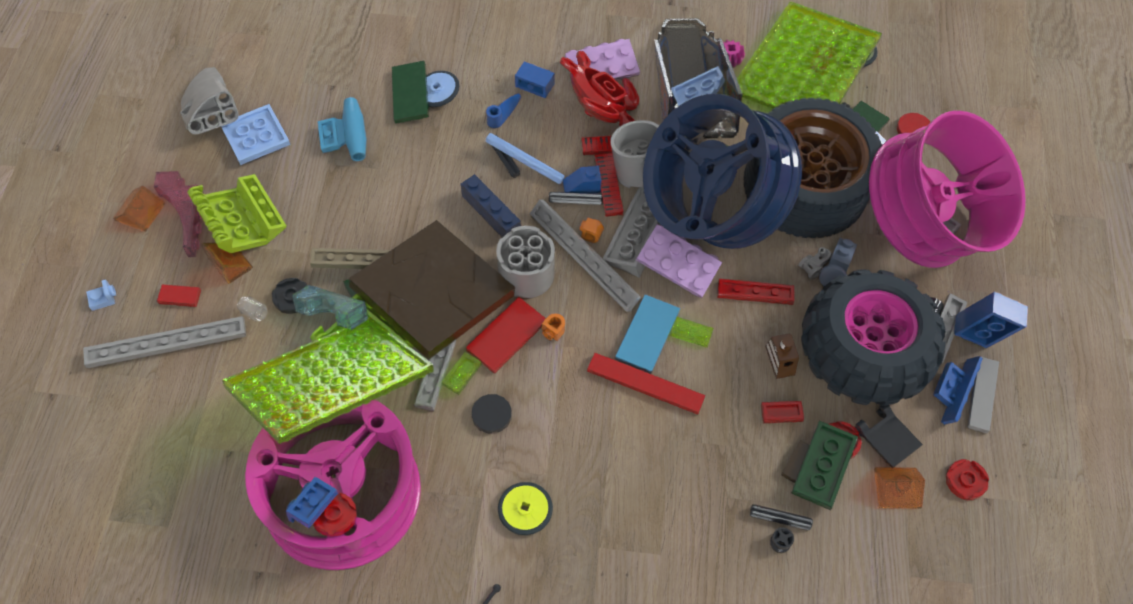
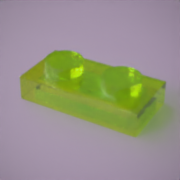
[671,317,714,348]
[442,352,481,395]

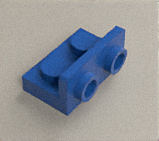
[286,477,338,528]

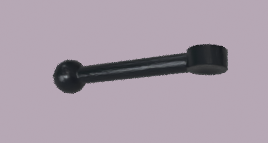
[483,584,501,604]

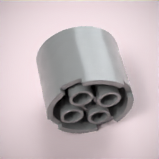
[611,120,659,189]
[496,226,555,298]

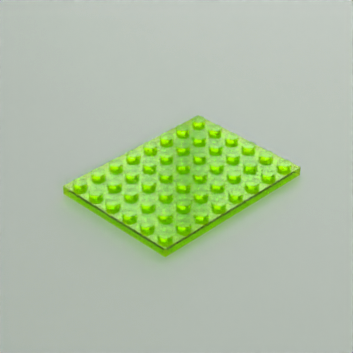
[730,1,882,109]
[222,317,434,444]

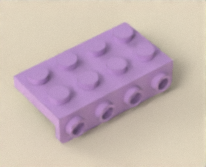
[565,39,640,80]
[636,224,722,298]

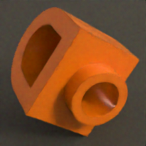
[579,217,604,243]
[542,313,565,341]

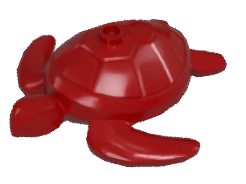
[560,51,639,127]

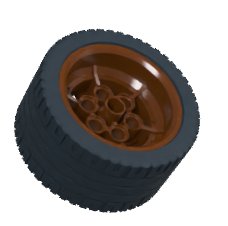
[743,98,882,238]

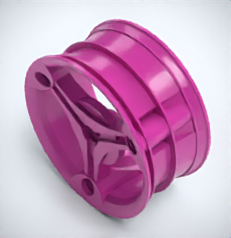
[869,110,1026,268]
[245,391,421,570]

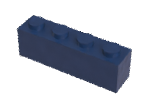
[460,174,521,238]

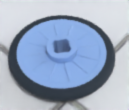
[427,71,460,107]

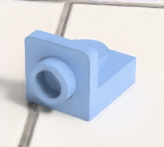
[86,280,116,311]

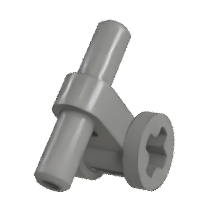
[798,247,832,280]

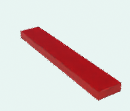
[587,353,706,415]

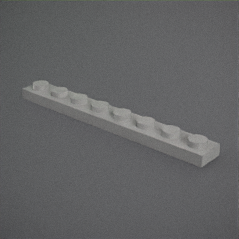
[530,199,641,312]
[83,316,247,368]

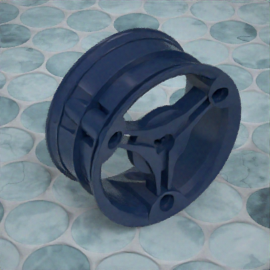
[643,94,802,249]

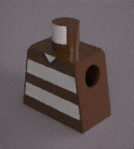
[765,333,799,379]

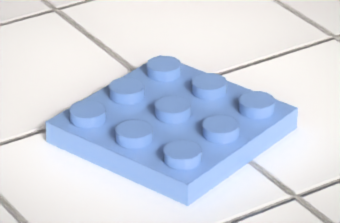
[221,104,290,165]

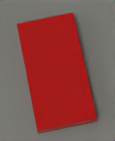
[466,297,546,374]

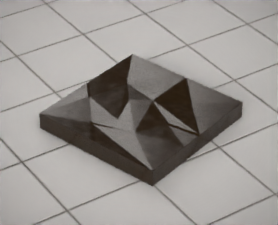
[349,220,515,360]

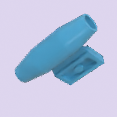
[317,97,367,161]

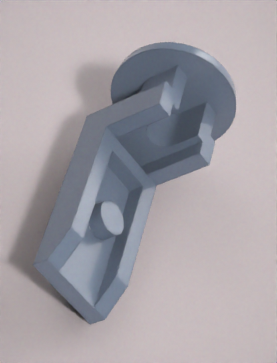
[819,238,857,286]

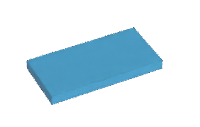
[615,295,680,374]

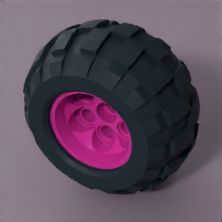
[801,269,946,406]

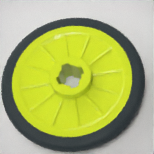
[498,482,553,535]

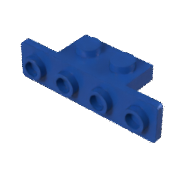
[933,356,983,425]

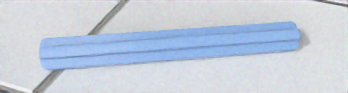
[486,133,565,184]

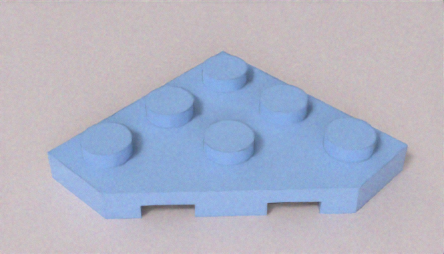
[671,66,725,106]

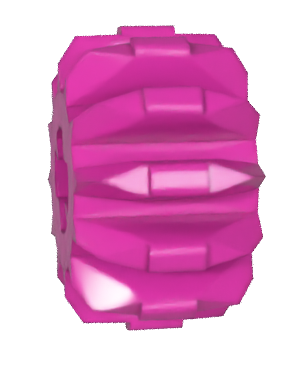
[716,39,745,68]

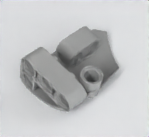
[180,67,239,134]

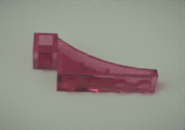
[154,171,205,257]

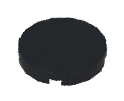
[272,278,311,314]
[472,394,512,433]

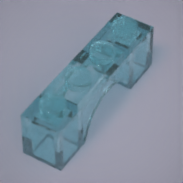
[292,285,368,330]

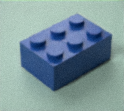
[954,292,1028,348]

